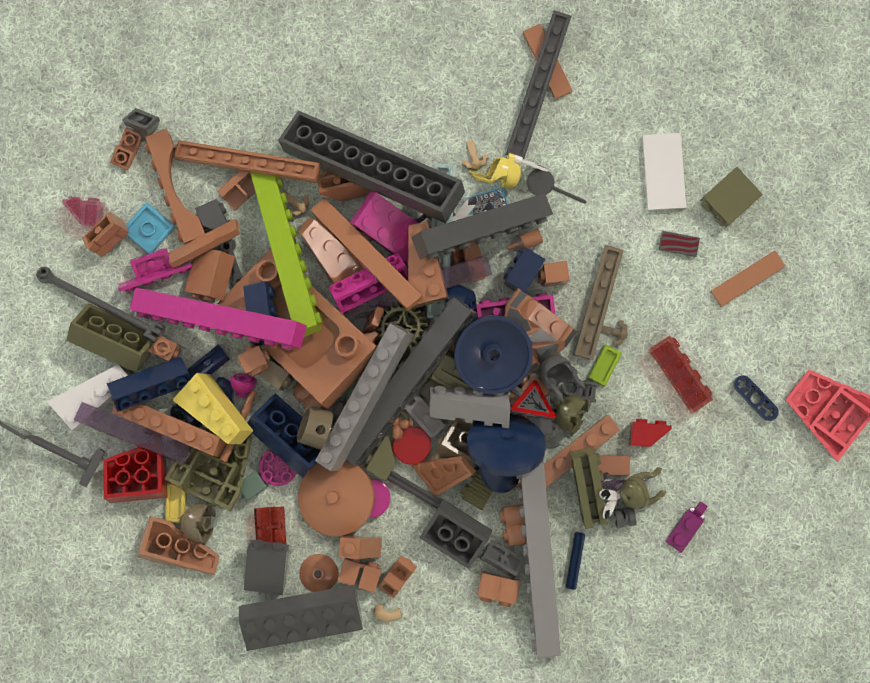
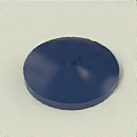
[454,315,533,394]
[467,414,546,476]

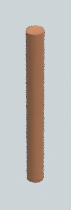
[219,390,258,463]

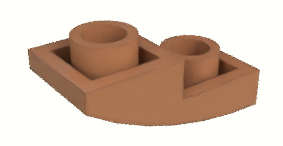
[110,127,142,170]

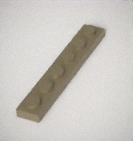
[574,245,624,360]

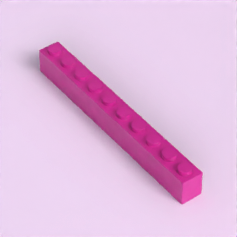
[129,288,307,350]

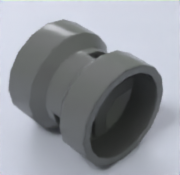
[613,507,637,528]

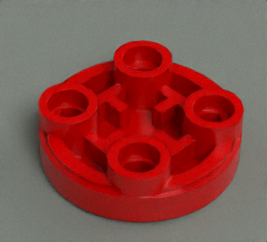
[392,426,431,465]

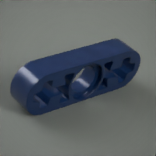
[733,375,779,421]

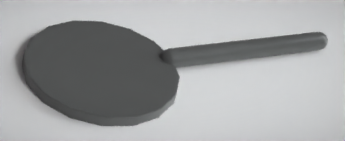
[526,169,587,204]

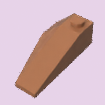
[136,516,220,575]

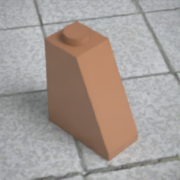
[339,535,382,559]

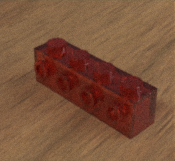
[648,335,713,413]

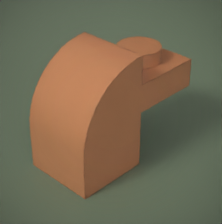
[378,555,417,598]

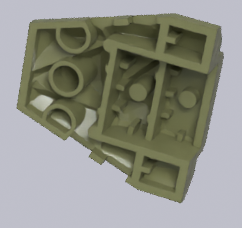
[165,429,252,511]

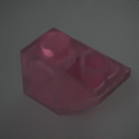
[62,197,105,226]

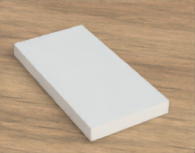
[642,133,686,211]

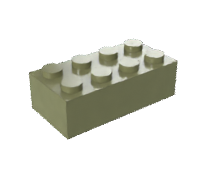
[66,303,156,373]

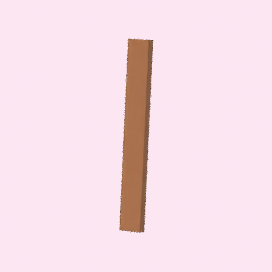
[173,140,321,183]
[310,198,423,311]

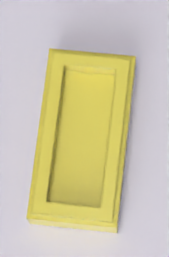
[165,483,186,523]

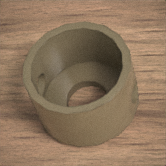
[297,405,333,450]

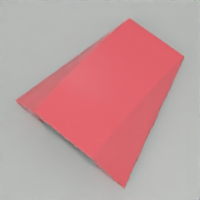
[785,370,870,462]

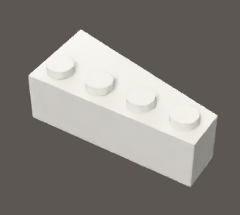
[47,365,131,431]

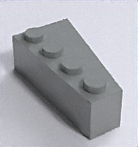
[429,386,510,429]

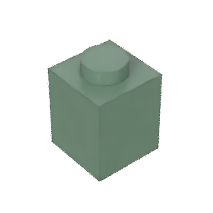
[240,470,268,500]

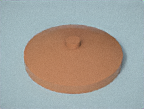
[298,460,375,536]

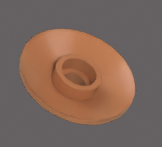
[300,554,338,592]

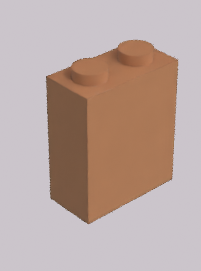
[185,250,235,303]

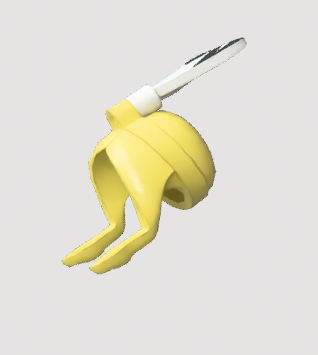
[469,153,549,190]

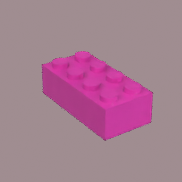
[349,192,418,265]

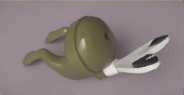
[599,467,666,519]

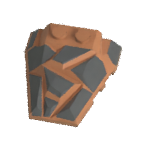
[504,288,577,379]

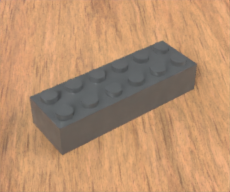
[239,585,363,651]

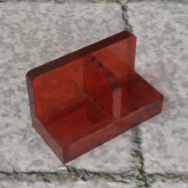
[254,506,286,544]

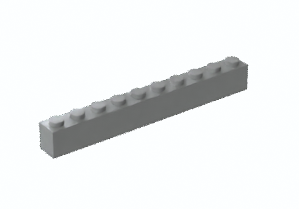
[516,461,561,658]

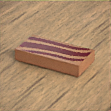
[362,306,384,334]

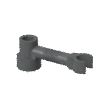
[220,238,243,286]

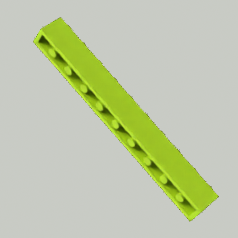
[250,154,323,336]

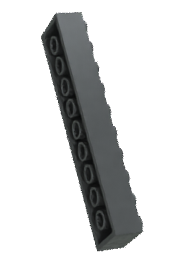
[278,110,465,224]

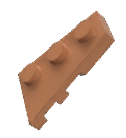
[412,456,476,496]

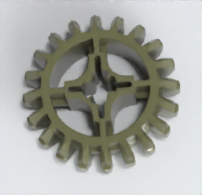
[375,302,428,355]

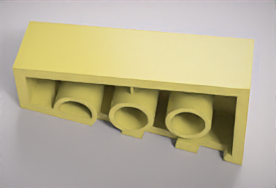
[173,373,253,444]

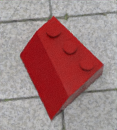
[103,436,167,503]

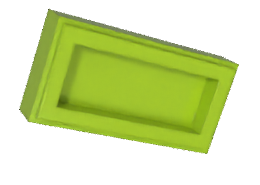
[588,344,622,387]

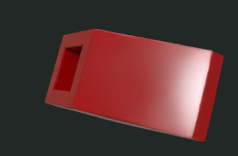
[629,419,672,447]

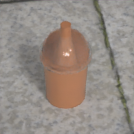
[507,229,543,252]

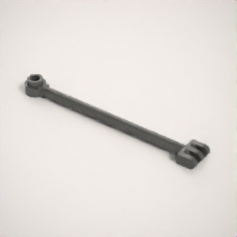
[36,267,166,343]

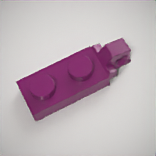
[665,502,708,553]

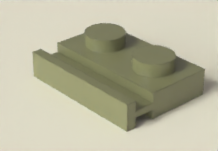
[430,354,470,388]

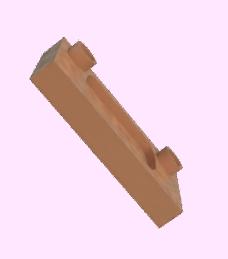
[217,248,377,409]

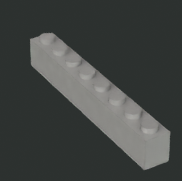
[315,323,414,471]

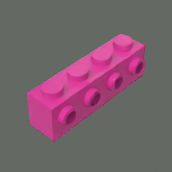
[328,253,408,314]
[476,293,556,318]

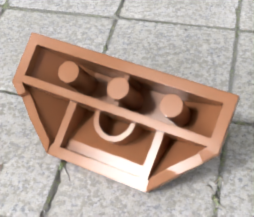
[317,170,373,201]

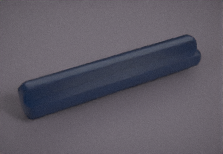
[566,532,585,590]

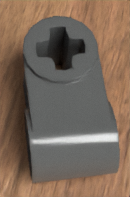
[561,379,599,403]

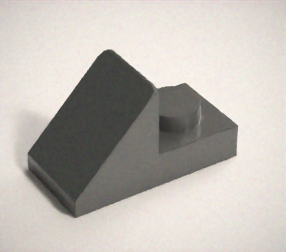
[122,108,160,141]

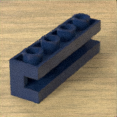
[106,357,190,412]

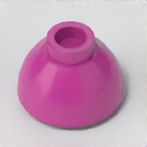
[230,373,257,398]

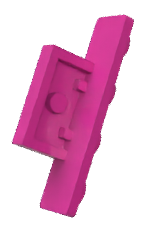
[118,247,193,292]

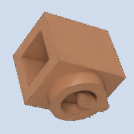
[149,335,181,361]
[237,344,270,377]

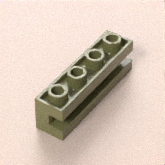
[570,447,608,529]

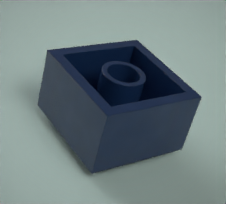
[503,248,546,293]

